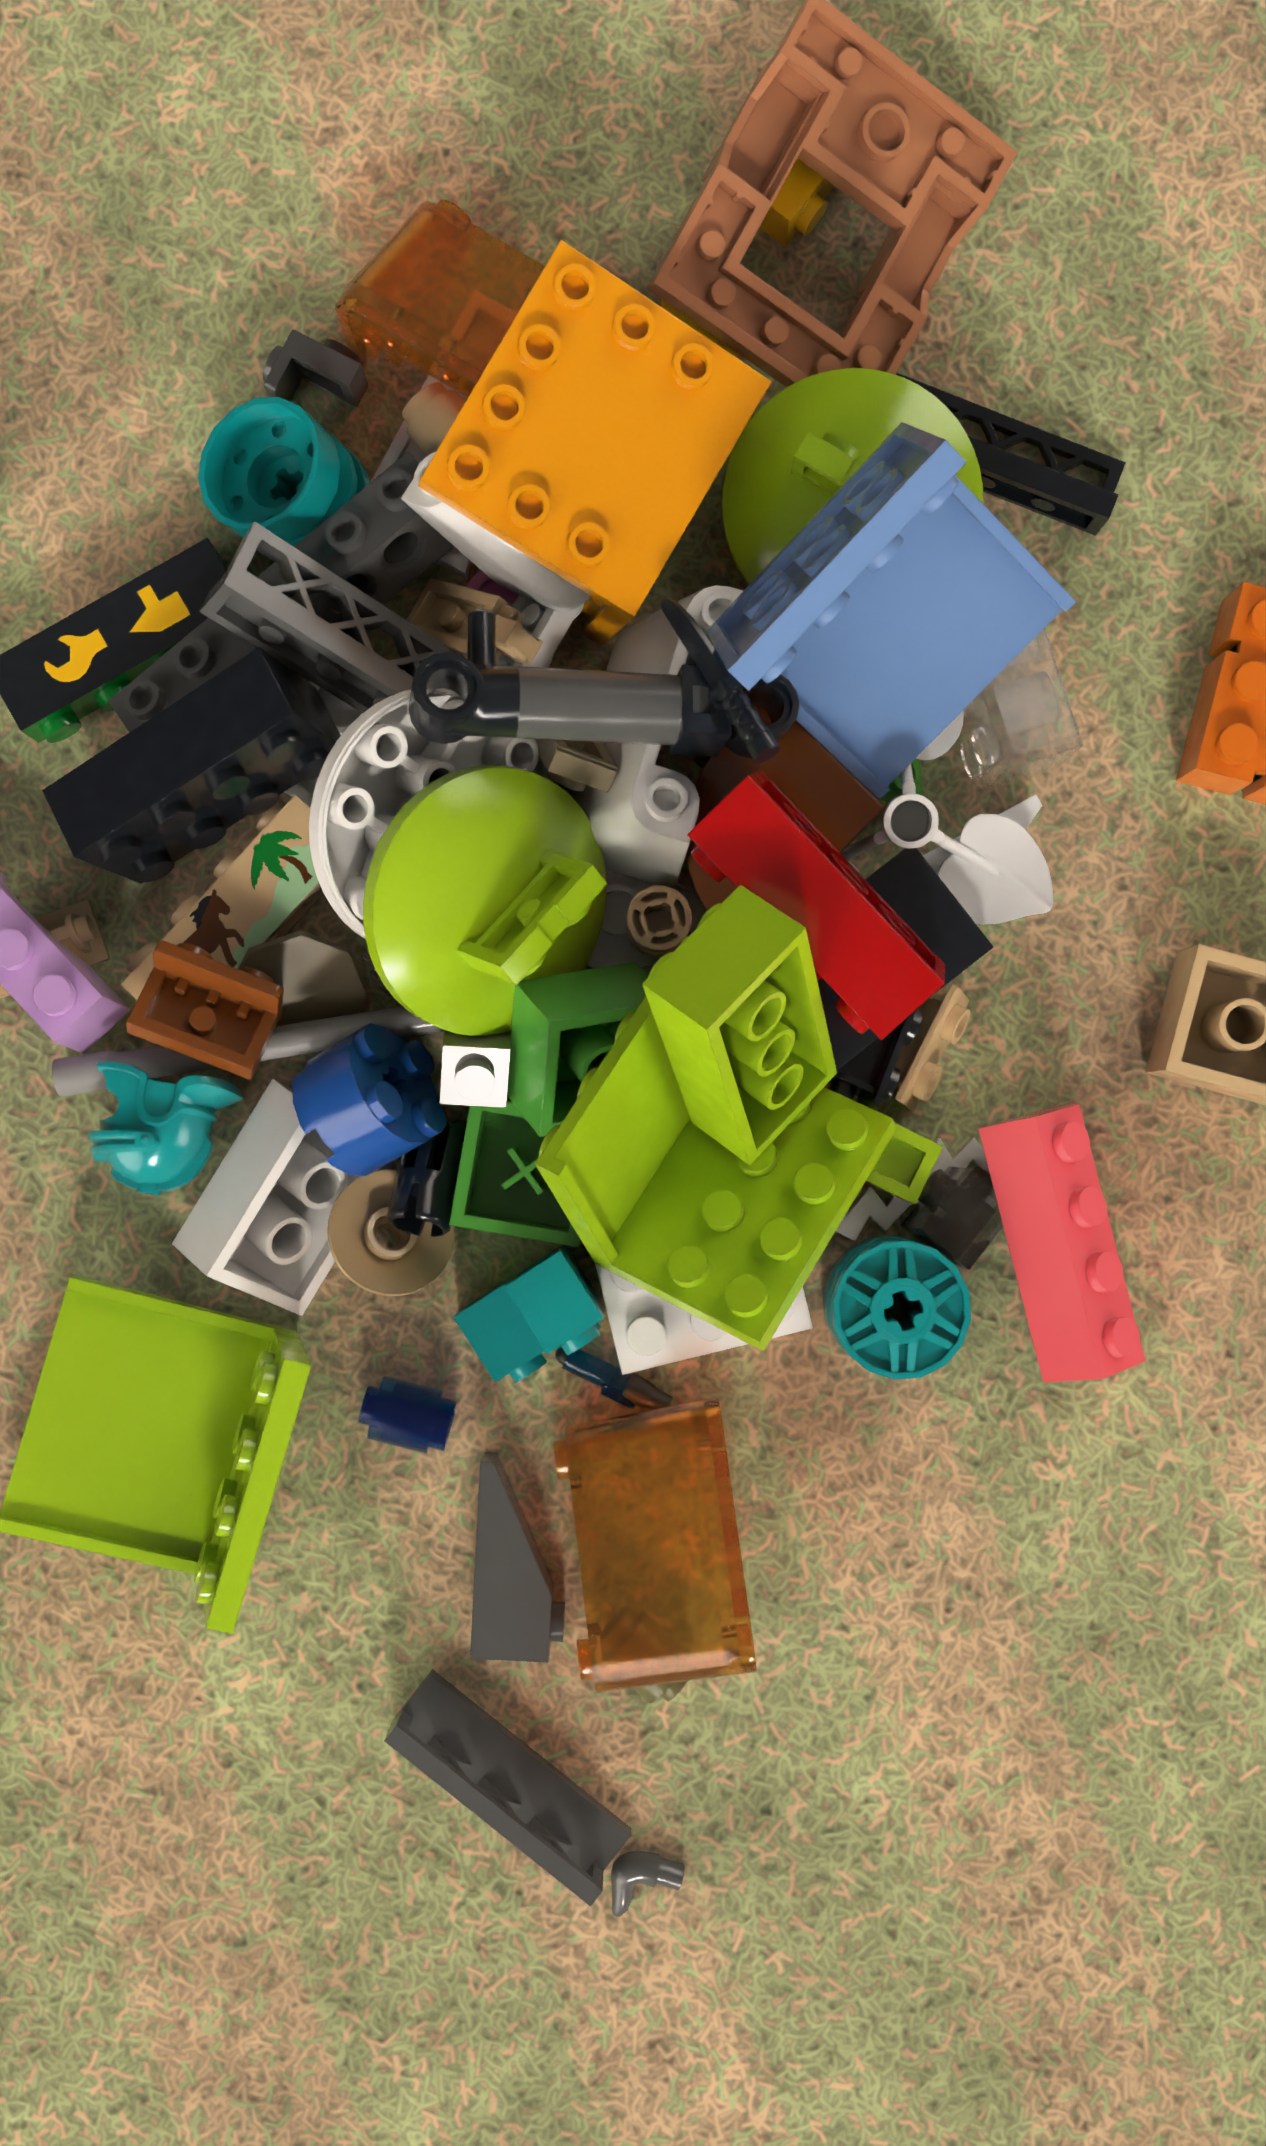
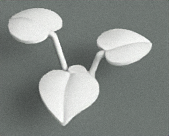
[841,711,1053,925]

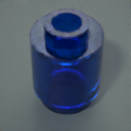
[358,1376,457,1454]

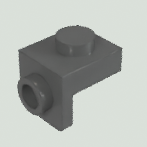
[263,329,369,407]

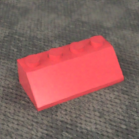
[978,1102,1146,1382]

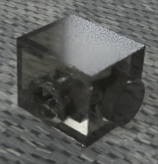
[901,1165,1003,1270]

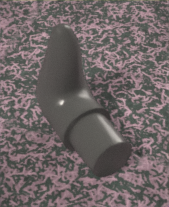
[611,1851,685,1917]

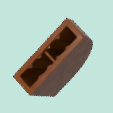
[686,704,887,910]

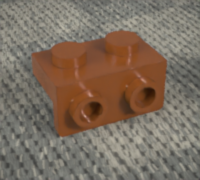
[126,940,284,1080]

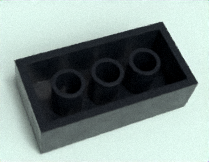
[42,647,341,884]

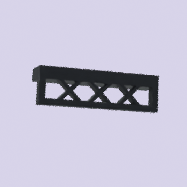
[896,373,1126,536]

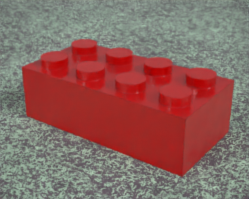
[687,770,945,1041]

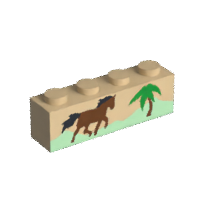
[121,794,324,1000]

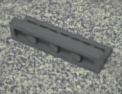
[200,521,458,713]
[384,1669,631,1907]

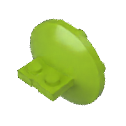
[722,368,983,586]
[363,765,608,1036]

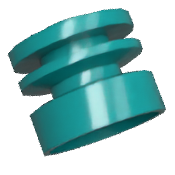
[198,397,370,547]
[822,1235,971,1380]

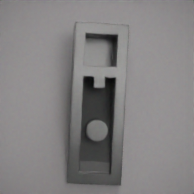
[470,1452,565,1663]

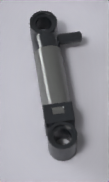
[408,609,800,759]

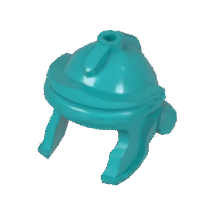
[88,1061,243,1196]

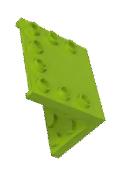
[535,936,896,1351]
[0,1274,311,1634]

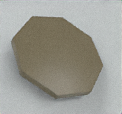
[238,930,367,1026]

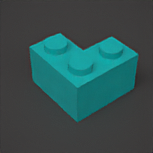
[453,1245,605,1383]

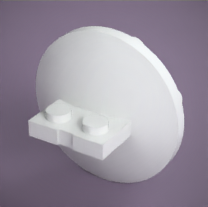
[309,688,552,939]

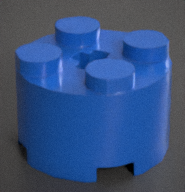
[292,1023,447,1176]

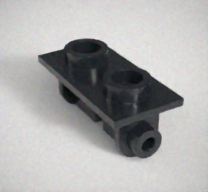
[829,1008,923,1109]

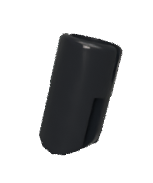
[387,1120,467,1237]

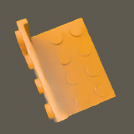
[418,240,772,645]

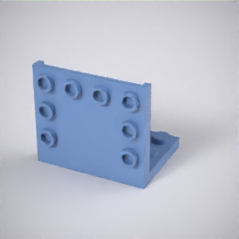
[706,422,1076,800]

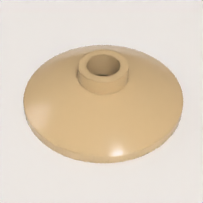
[327,1170,454,1296]

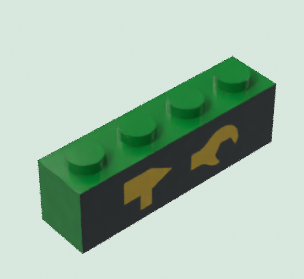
[0,538,228,743]

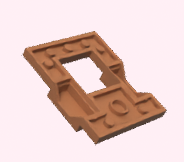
[646,0,1018,387]

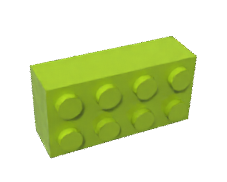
[642,885,837,1165]

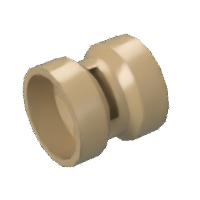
[626,885,692,956]

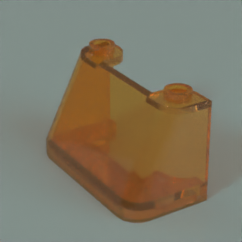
[335,199,545,397]
[554,1398,757,1693]

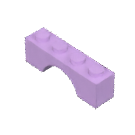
[0,871,130,1054]

